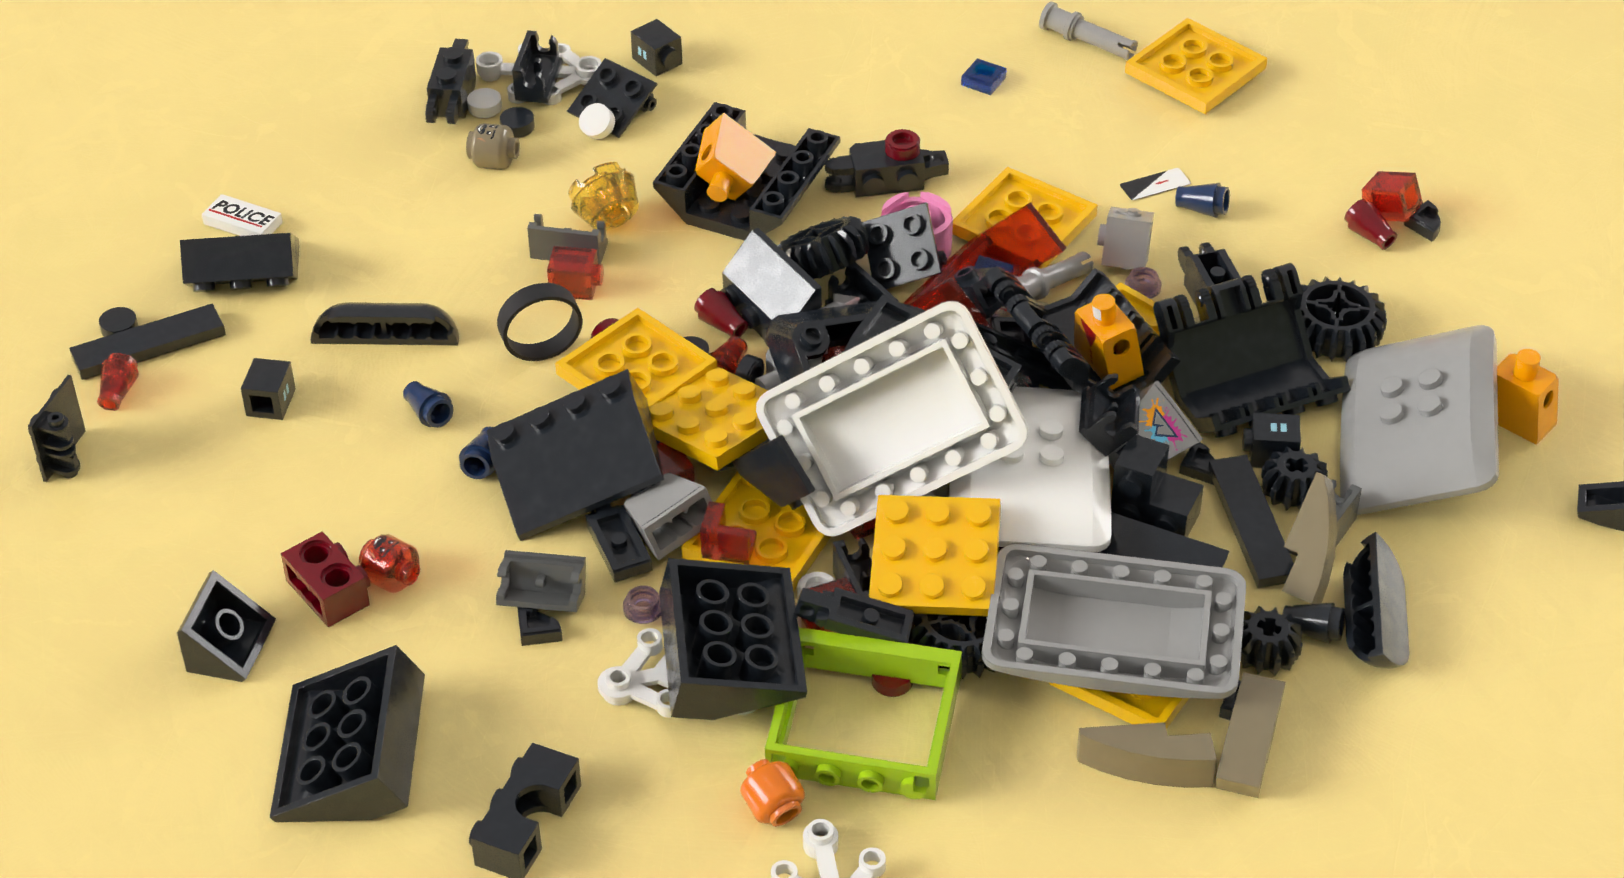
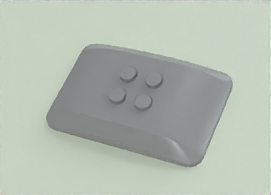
[1340,325,1499,515]
[982,544,1246,699]

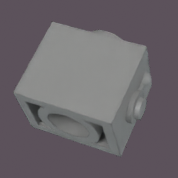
[1097,206,1154,271]

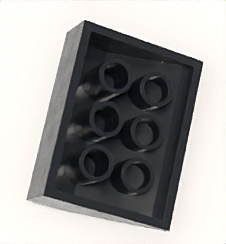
[487,369,665,541]
[659,558,807,720]
[270,645,425,822]

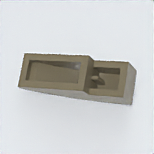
[1282,472,1337,604]
[1215,673,1286,798]
[1077,722,1217,788]

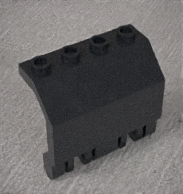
[1153,263,1351,438]
[983,267,1181,394]

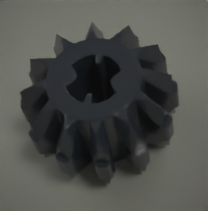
[1261,446,1328,511]
[1240,606,1303,676]

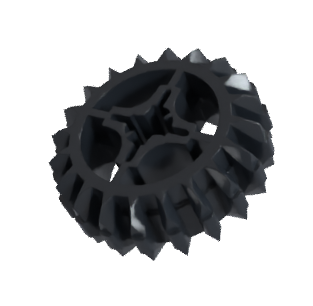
[777,216,871,279]
[1300,276,1387,362]
[908,614,995,679]

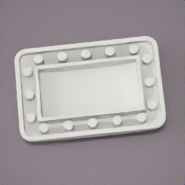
[756,301,1028,536]
[949,387,1112,552]

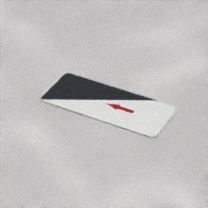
[1120,168,1191,200]

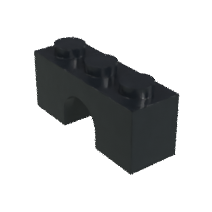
[469,743,582,878]

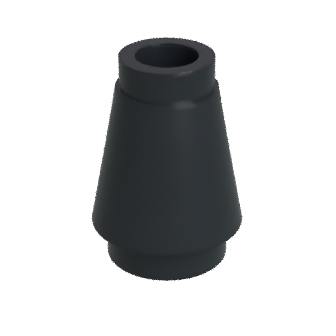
[1282,603,1345,644]

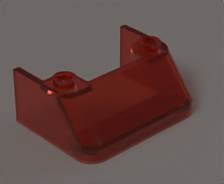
[903,202,1067,326]

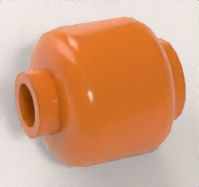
[740,759,805,827]

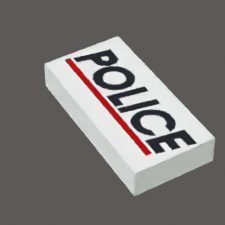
[202,194,283,236]

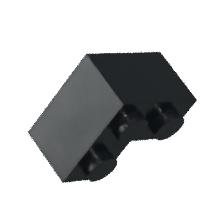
[1111,435,1204,537]

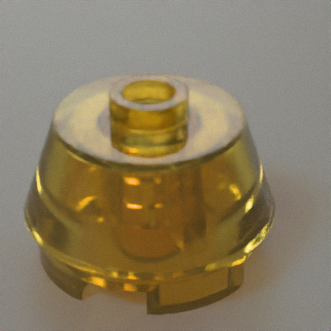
[568,162,639,231]

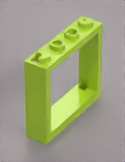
[765,627,962,800]

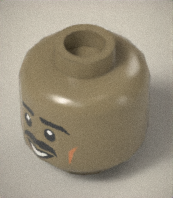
[466,123,520,170]

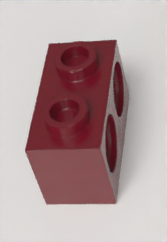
[281,531,370,627]

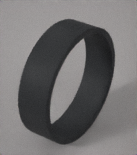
[497,283,583,361]

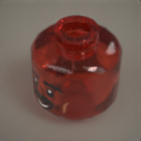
[359,534,420,593]

